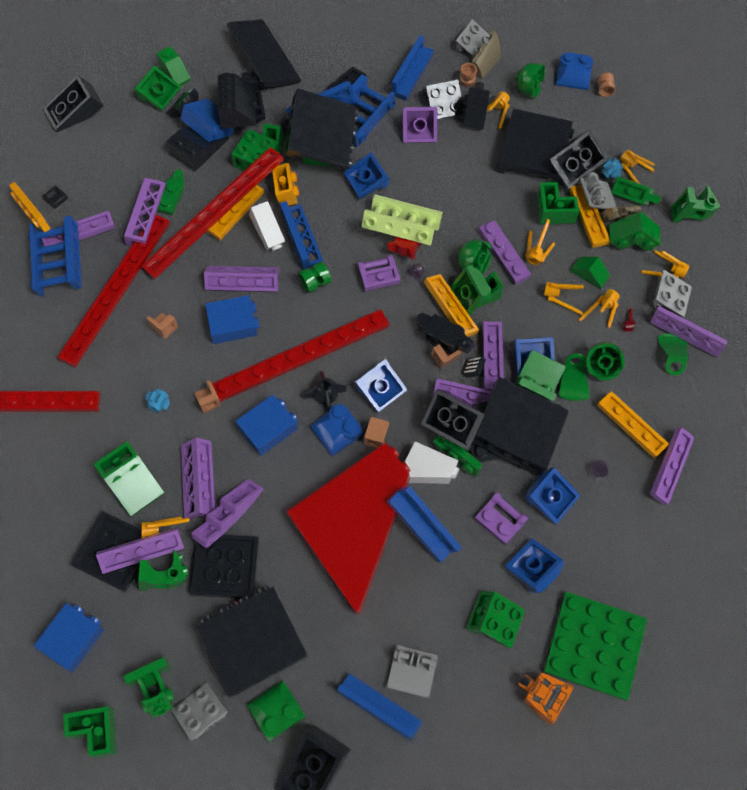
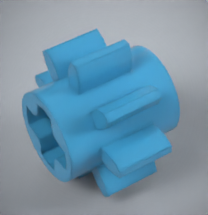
[601,158,623,180]
[145,389,170,413]

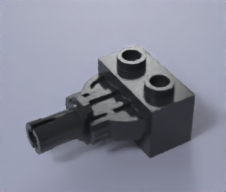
[461,82,490,130]

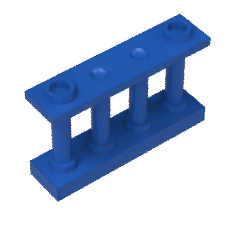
[344,75,396,148]
[28,216,82,297]

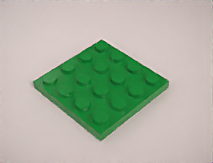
[543,591,647,701]

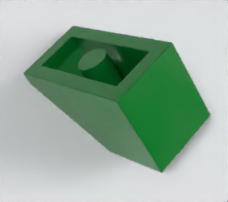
[156,46,191,86]

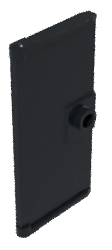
[227,19,301,87]

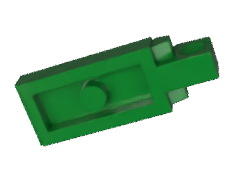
[157,169,185,216]
[611,176,661,205]
[433,435,482,477]

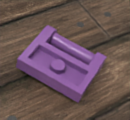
[357,255,400,291]
[474,492,529,546]

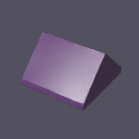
[402,107,437,143]

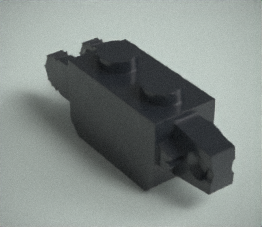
[417,312,475,354]

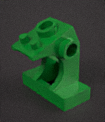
[671,186,721,223]
[139,550,188,591]
[123,657,175,718]

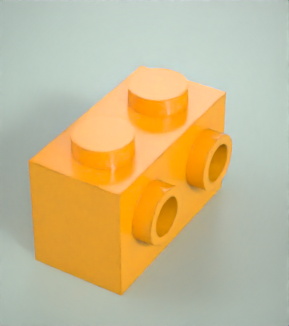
[272,163,299,206]

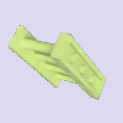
[362,194,443,245]

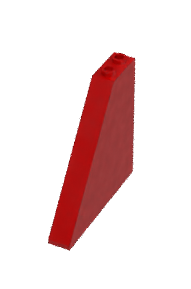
[287,443,411,615]

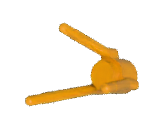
[487,91,510,129]
[620,150,655,183]
[525,219,555,265]
[641,250,690,278]
[544,282,584,315]
[578,289,620,328]
[141,516,190,538]

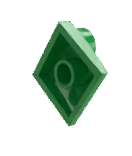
[134,65,182,111]
[450,266,491,315]
[247,680,306,743]

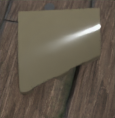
[472,30,501,79]
[601,205,642,223]

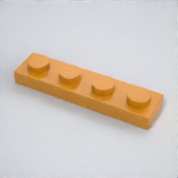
[9,182,51,233]
[569,184,610,248]
[206,185,264,241]
[424,274,479,337]
[597,391,669,459]

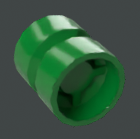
[298,261,332,293]

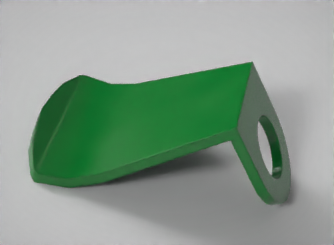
[657,333,688,375]
[559,353,590,401]

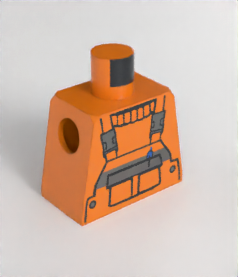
[518,673,574,726]

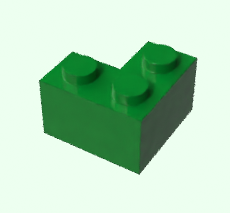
[537,182,579,224]
[610,211,661,251]
[63,706,117,759]

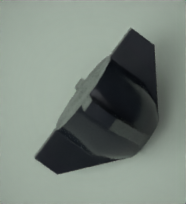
[167,88,199,117]
[303,371,346,412]

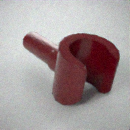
[623,308,635,332]

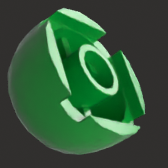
[516,63,545,98]
[458,239,492,274]
[586,341,625,380]

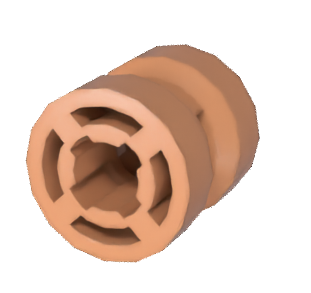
[459,63,477,87]
[597,73,616,97]

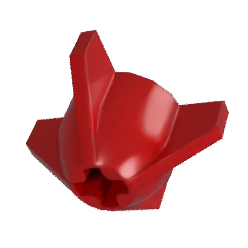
[387,236,423,260]

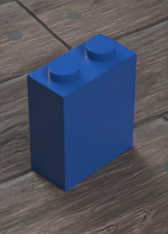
[180,99,235,142]
[205,295,260,344]
[236,394,298,456]
[34,603,104,673]

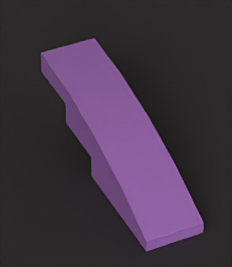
[192,479,263,548]

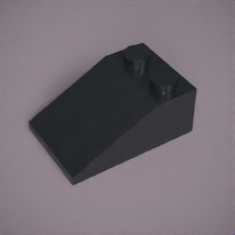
[43,75,104,132]
[166,126,229,172]
[549,130,608,189]
[421,389,486,451]
[275,725,351,790]

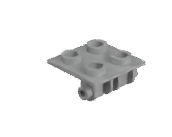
[456,19,490,58]
[579,172,616,209]
[653,270,692,317]
[387,645,438,698]
[172,682,228,741]

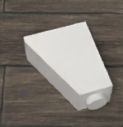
[249,201,285,251]
[405,442,460,484]

